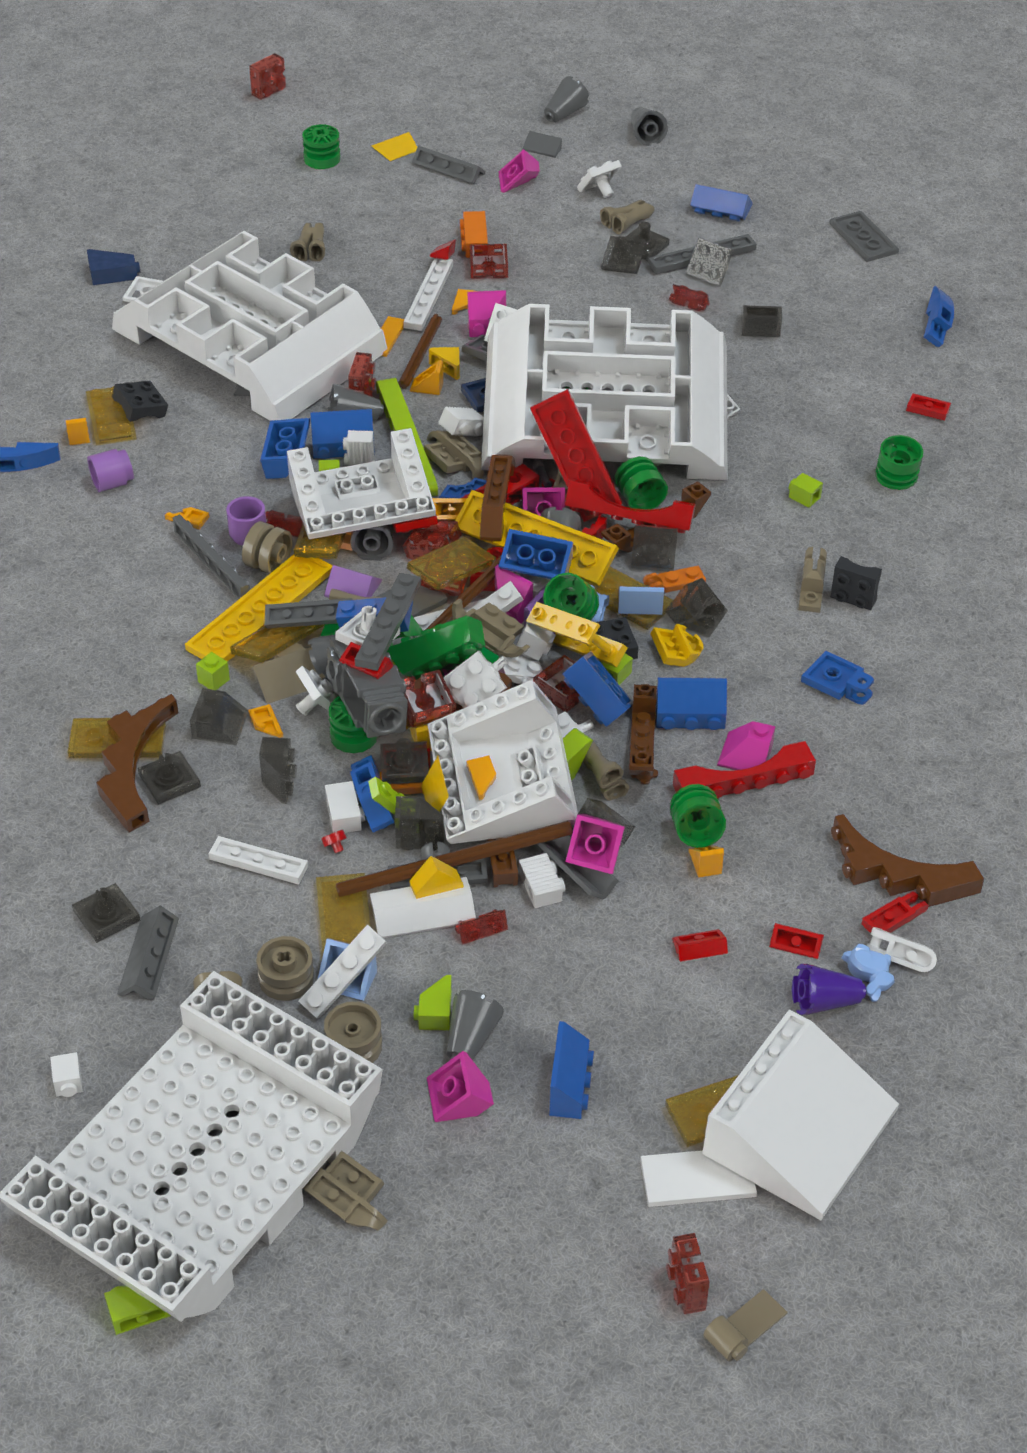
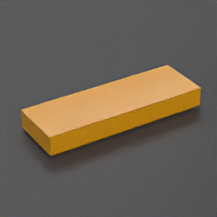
[381,316,405,357]

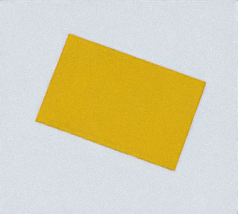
[371,132,417,161]
[421,756,449,825]

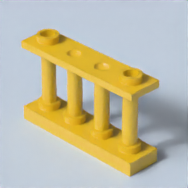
[526,602,627,667]

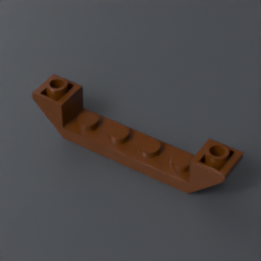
[480,455,516,541]
[601,481,712,553]
[629,684,657,776]

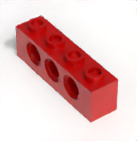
[462,464,539,505]

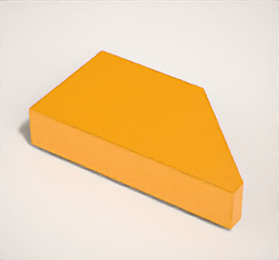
[452,289,473,315]
[165,507,210,530]
[248,704,283,738]
[466,755,496,800]

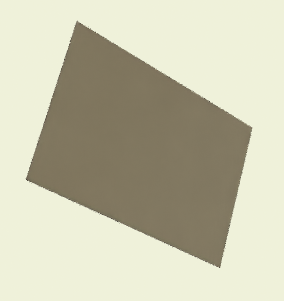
[253,647,325,704]

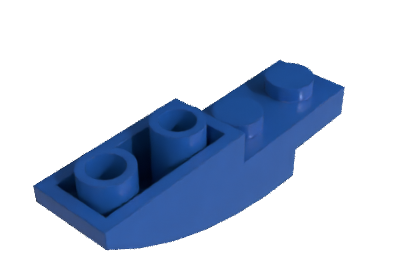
[924,286,954,347]
[0,442,61,472]
[350,755,395,833]

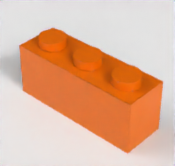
[460,211,488,258]

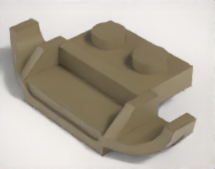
[424,430,484,479]
[452,599,530,658]
[303,1151,388,1231]

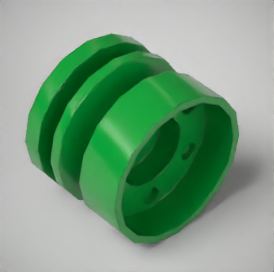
[302,124,341,169]
[875,435,924,490]
[614,456,668,509]
[543,573,599,621]
[328,696,378,753]
[670,784,726,848]

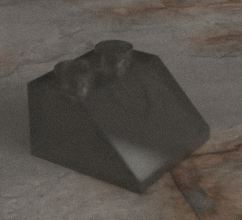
[190,688,248,745]

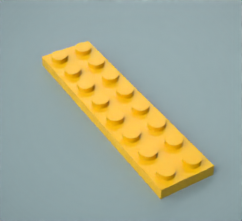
[453,490,619,586]
[185,549,333,661]

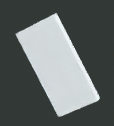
[640,1150,757,1207]

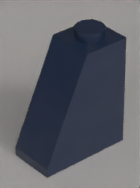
[87,249,141,285]

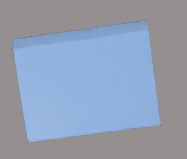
[618,586,664,615]
[317,938,377,1001]

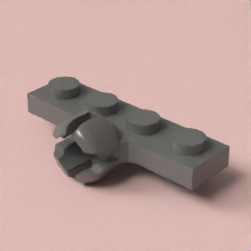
[388,842,488,890]

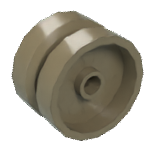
[242,521,293,574]
[256,936,314,1001]
[324,1002,382,1063]

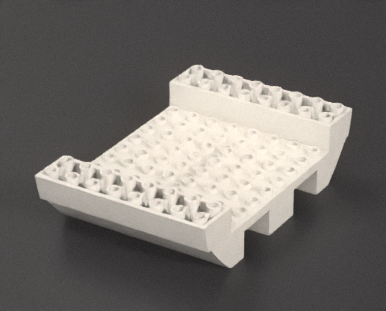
[112,231,387,420]
[481,304,728,480]
[0,971,383,1322]

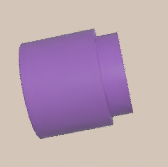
[87,449,134,492]
[226,496,266,546]

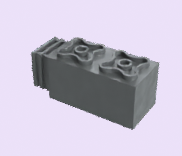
[326,637,408,738]

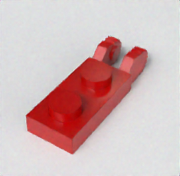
[861,891,929,933]

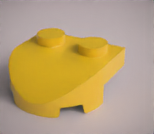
[650,624,703,667]

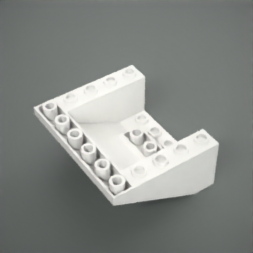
[287,428,436,539]
[428,680,578,844]
[702,1010,899,1220]

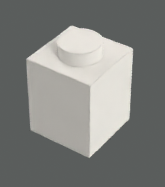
[50,1052,83,1097]

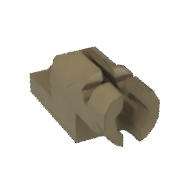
[798,547,827,613]

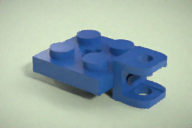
[801,651,874,705]

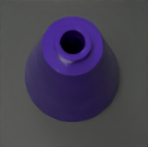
[792,964,866,1015]

